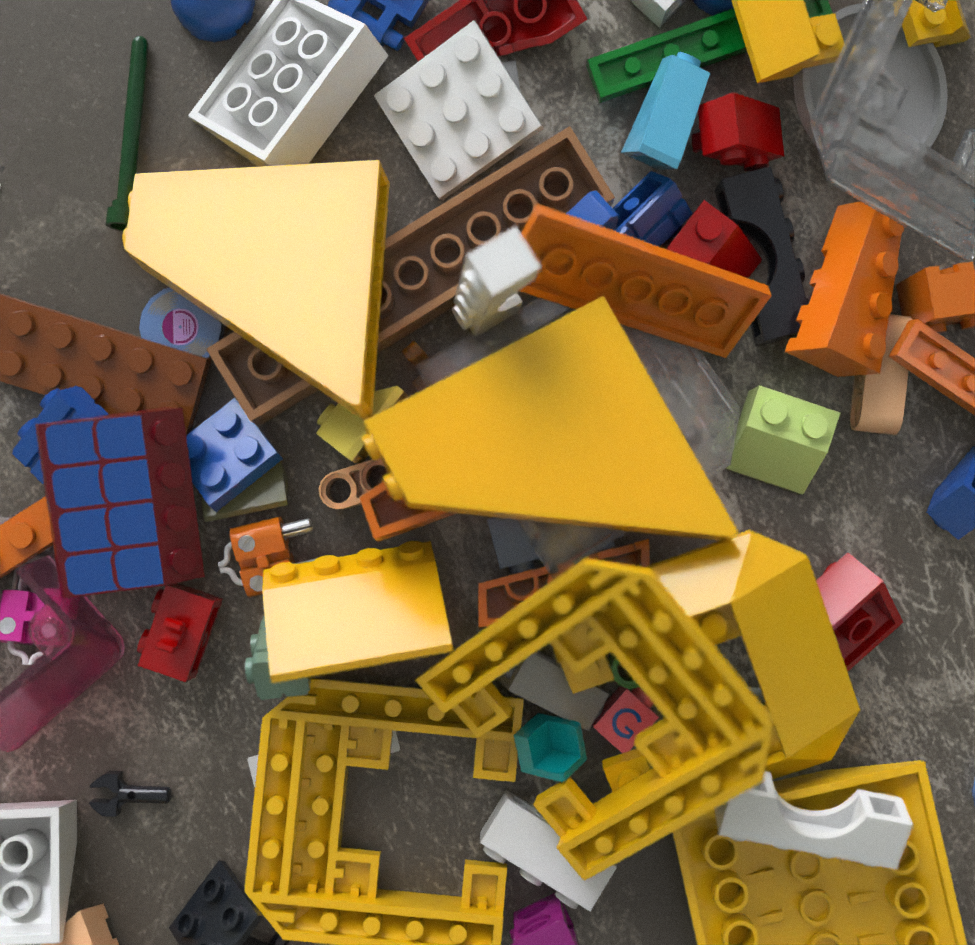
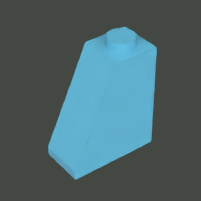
[621,52,710,170]

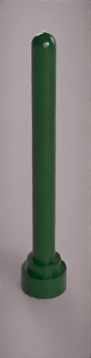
[105,36,149,231]

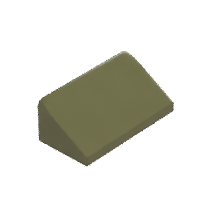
[201,460,288,522]

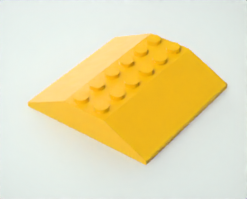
[672,760,967,945]

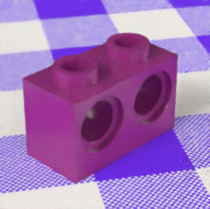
[509,892,579,945]

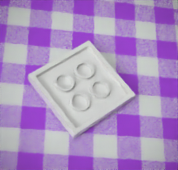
[374,20,544,200]

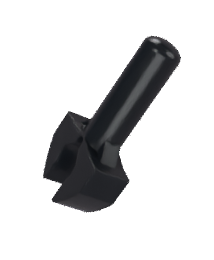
[89,771,172,817]

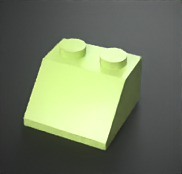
[723,385,840,495]

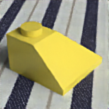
[316,386,408,464]

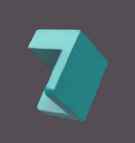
[514,713,587,782]

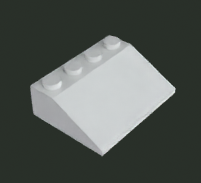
[188,0,389,167]
[0,800,77,945]

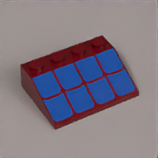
[35,407,205,599]

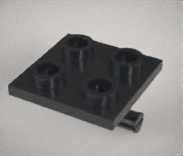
[169,860,291,945]

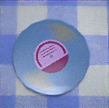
[139,288,225,358]

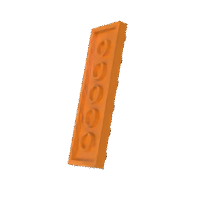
[519,204,772,358]

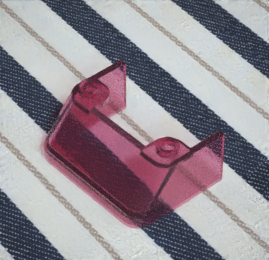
[0,555,125,752]

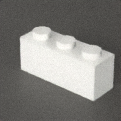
[480,789,617,911]

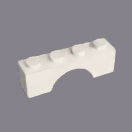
[452,226,541,337]
[714,771,913,869]

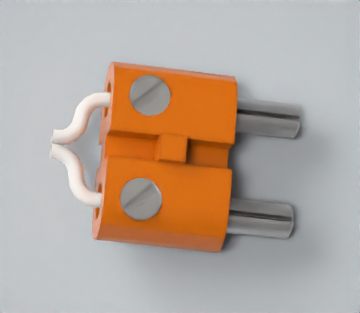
[218,516,317,598]

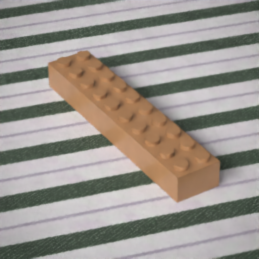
[206,126,615,426]

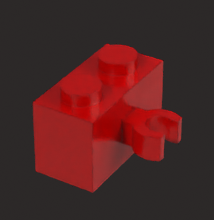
[691,92,785,171]
[137,583,223,682]

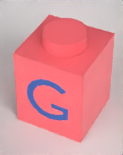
[592,686,659,753]

